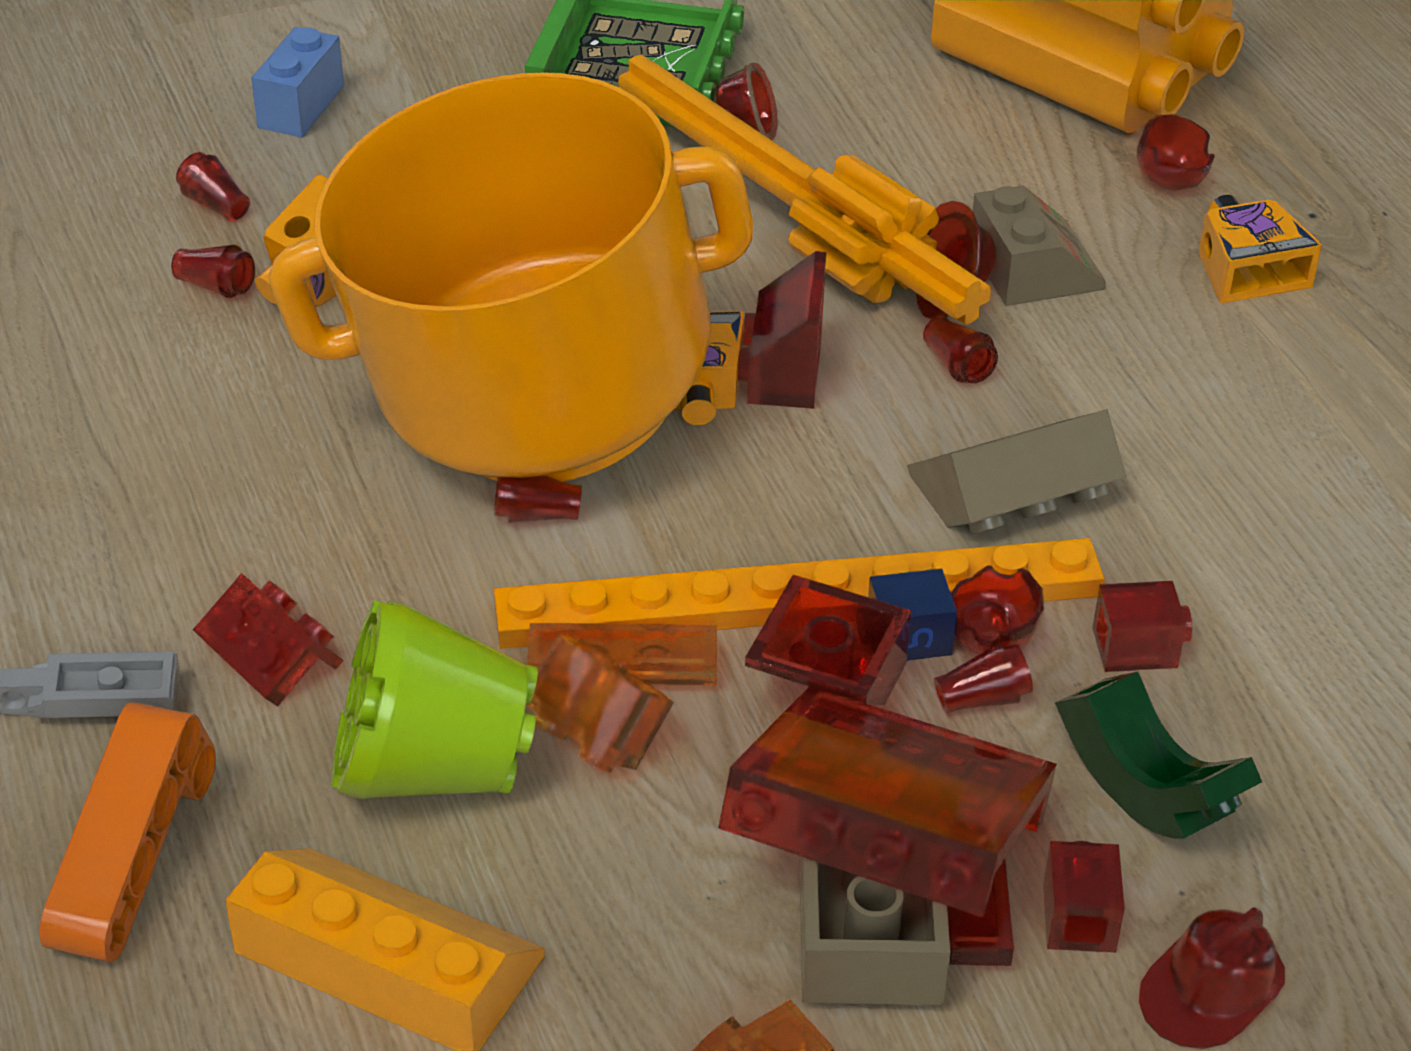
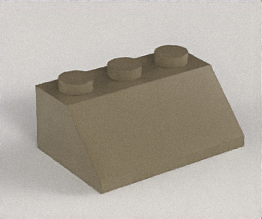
[907,409,1127,534]

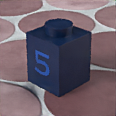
[858,568,957,664]

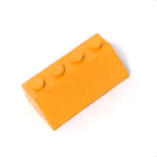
[225,848,545,1051]

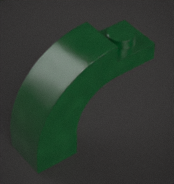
[1055,671,1262,839]

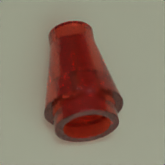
[176,152,250,222]
[171,245,255,298]
[923,316,998,383]
[494,475,582,523]
[934,643,1033,714]

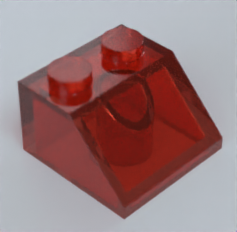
[738,251,827,409]
[745,574,911,705]

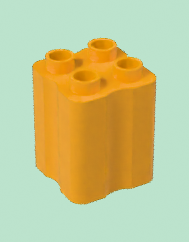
[931,0,1244,134]

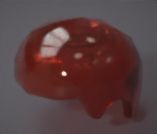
[1136,114,1215,191]
[951,565,1045,657]

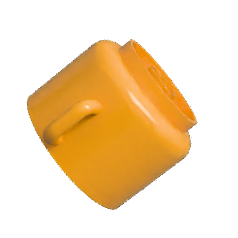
[269,72,753,485]

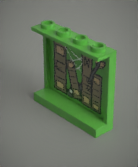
[525,0,745,127]

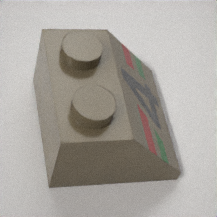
[969,185,1106,306]

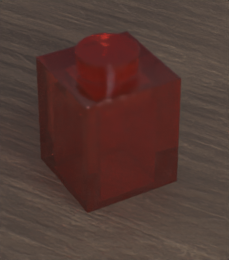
[1092,581,1193,672]
[1043,841,1125,953]

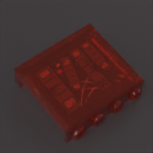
[718,686,1057,917]

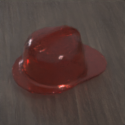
[716,62,778,140]
[916,201,996,320]
[1138,907,1285,1049]

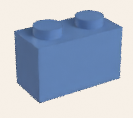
[251,27,344,137]

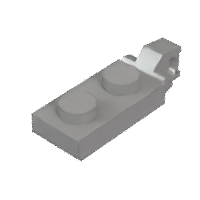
[0,651,179,718]

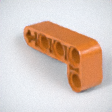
[39,701,216,963]

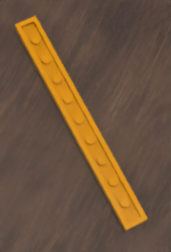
[494,538,1105,649]

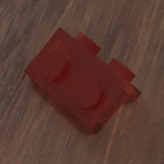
[193,573,344,707]

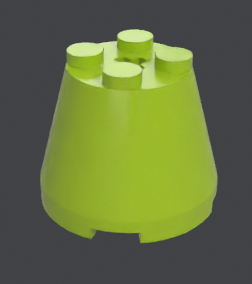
[331,600,538,799]

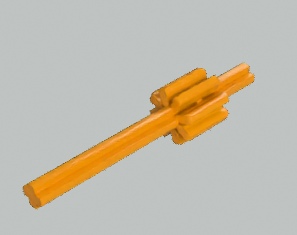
[618,55,991,325]

